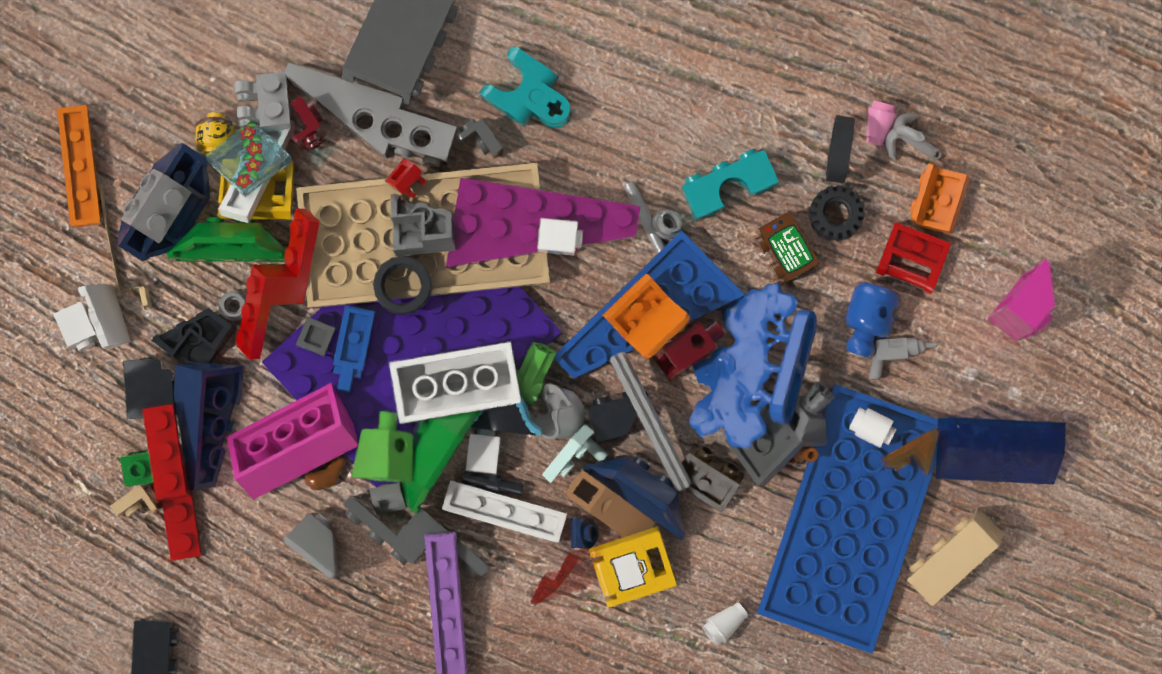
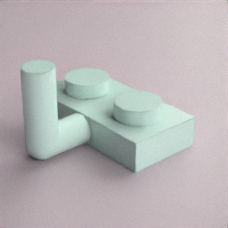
[542,424,609,482]

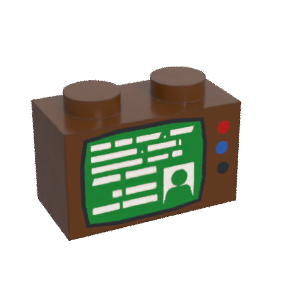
[755,211,819,284]

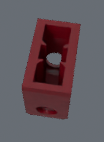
[652,321,724,382]

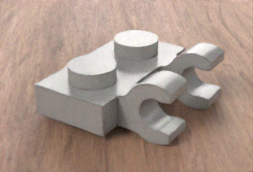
[235,71,292,133]

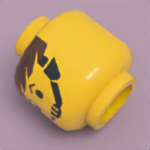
[195,113,235,159]

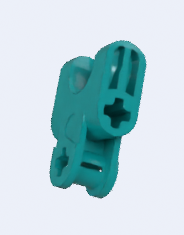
[479,46,571,128]

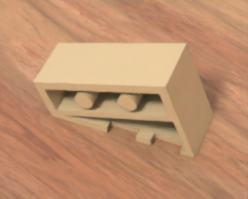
[907,508,1004,606]

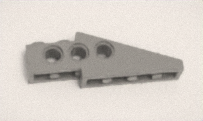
[285,62,458,167]

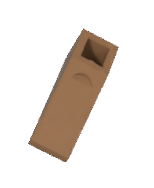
[564,470,656,537]

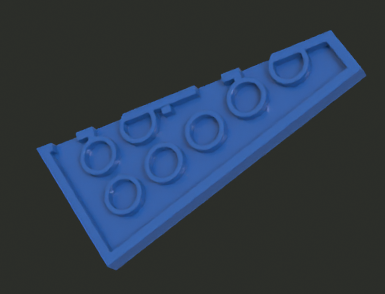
[554,230,745,379]

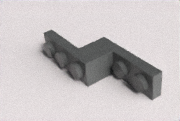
[343,496,491,577]

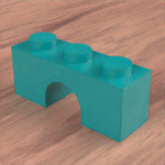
[681,148,779,222]

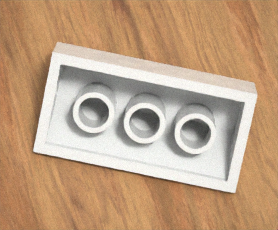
[389,342,521,423]

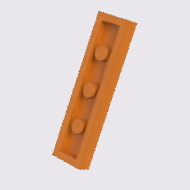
[57,105,102,228]

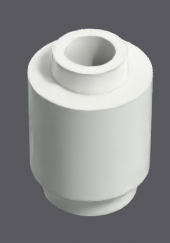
[849,408,897,448]

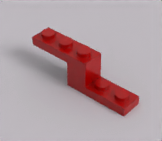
[236,208,320,360]
[142,404,202,561]

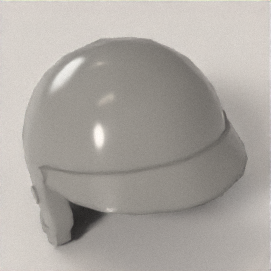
[532,384,585,439]

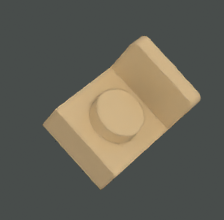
[110,485,161,517]

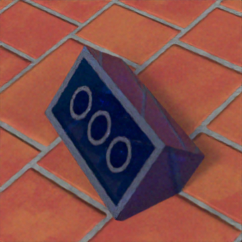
[936,417,1066,485]

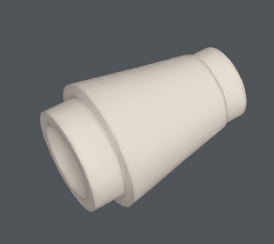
[702,602,748,645]

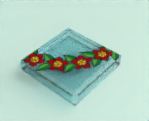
[205,121,292,197]

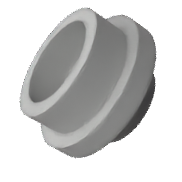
[652,210,682,239]
[219,291,246,321]

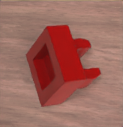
[385,158,426,198]

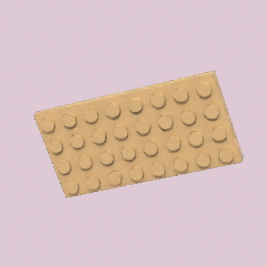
[296,163,550,309]

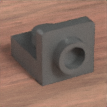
[458,119,504,158]

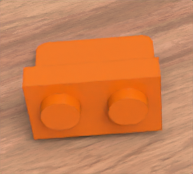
[603,273,690,359]

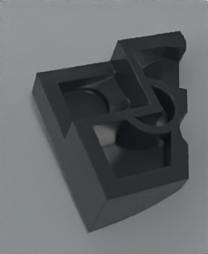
[151,308,237,364]

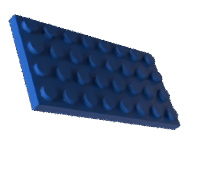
[756,384,949,654]

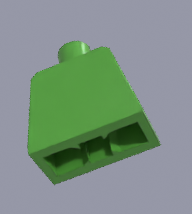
[352,412,413,482]

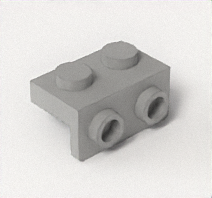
[121,169,192,244]

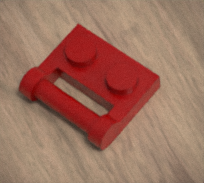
[875,222,952,295]

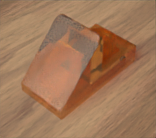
[880,428,939,476]

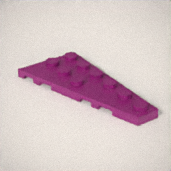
[446,178,641,268]

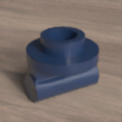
[570,518,599,548]

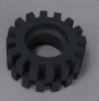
[809,185,865,242]

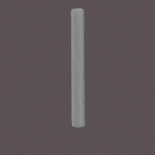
[610,352,691,491]

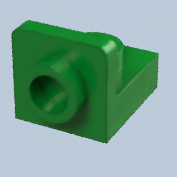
[120,449,153,487]

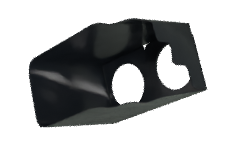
[123,358,177,419]

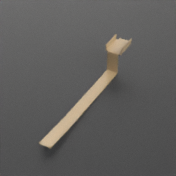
[99,184,152,310]

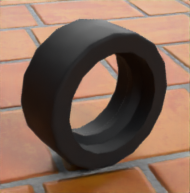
[373,256,432,316]

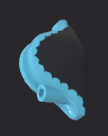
[470,396,542,436]

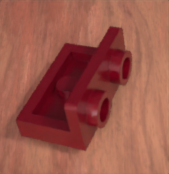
[291,96,326,152]

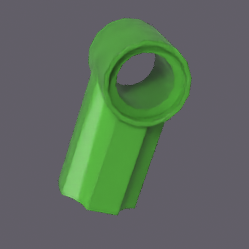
[516,342,556,407]

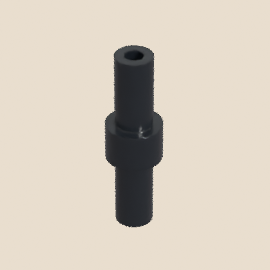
[463,471,524,496]

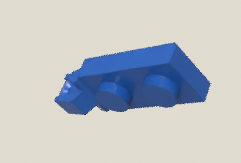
[333,306,376,393]

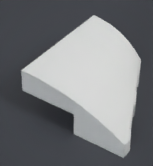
[78,284,131,350]

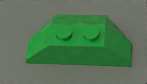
[168,217,286,262]
[400,410,481,514]

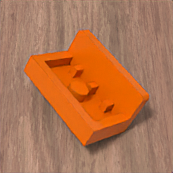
[910,163,970,235]

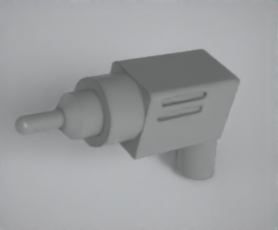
[868,337,938,380]

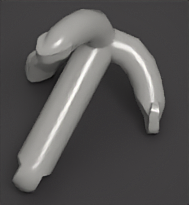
[885,113,942,161]

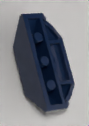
[117,142,210,261]
[582,457,685,540]

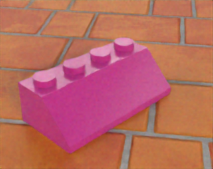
[988,259,1055,341]
[227,383,359,500]

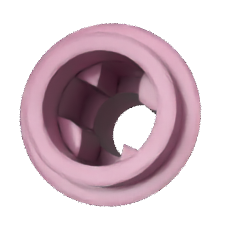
[866,101,898,146]

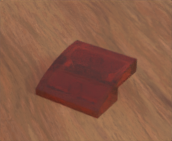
[530,553,579,605]

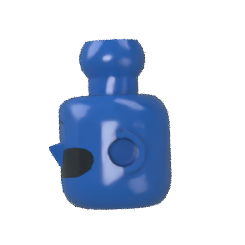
[845,282,900,358]

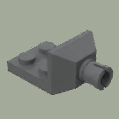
[725,382,834,486]

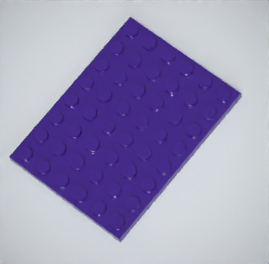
[262,287,562,488]

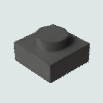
[296,317,336,357]

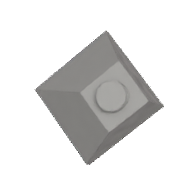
[283,512,339,580]

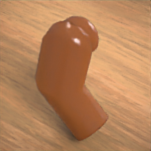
[787,446,819,465]
[305,457,347,491]

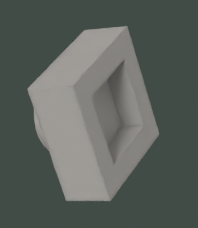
[369,482,406,515]

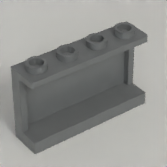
[342,0,459,106]

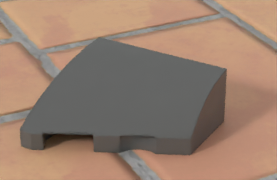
[391,194,456,256]

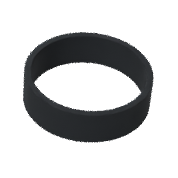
[826,115,855,183]

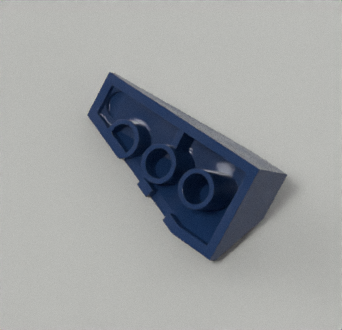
[174,362,244,491]

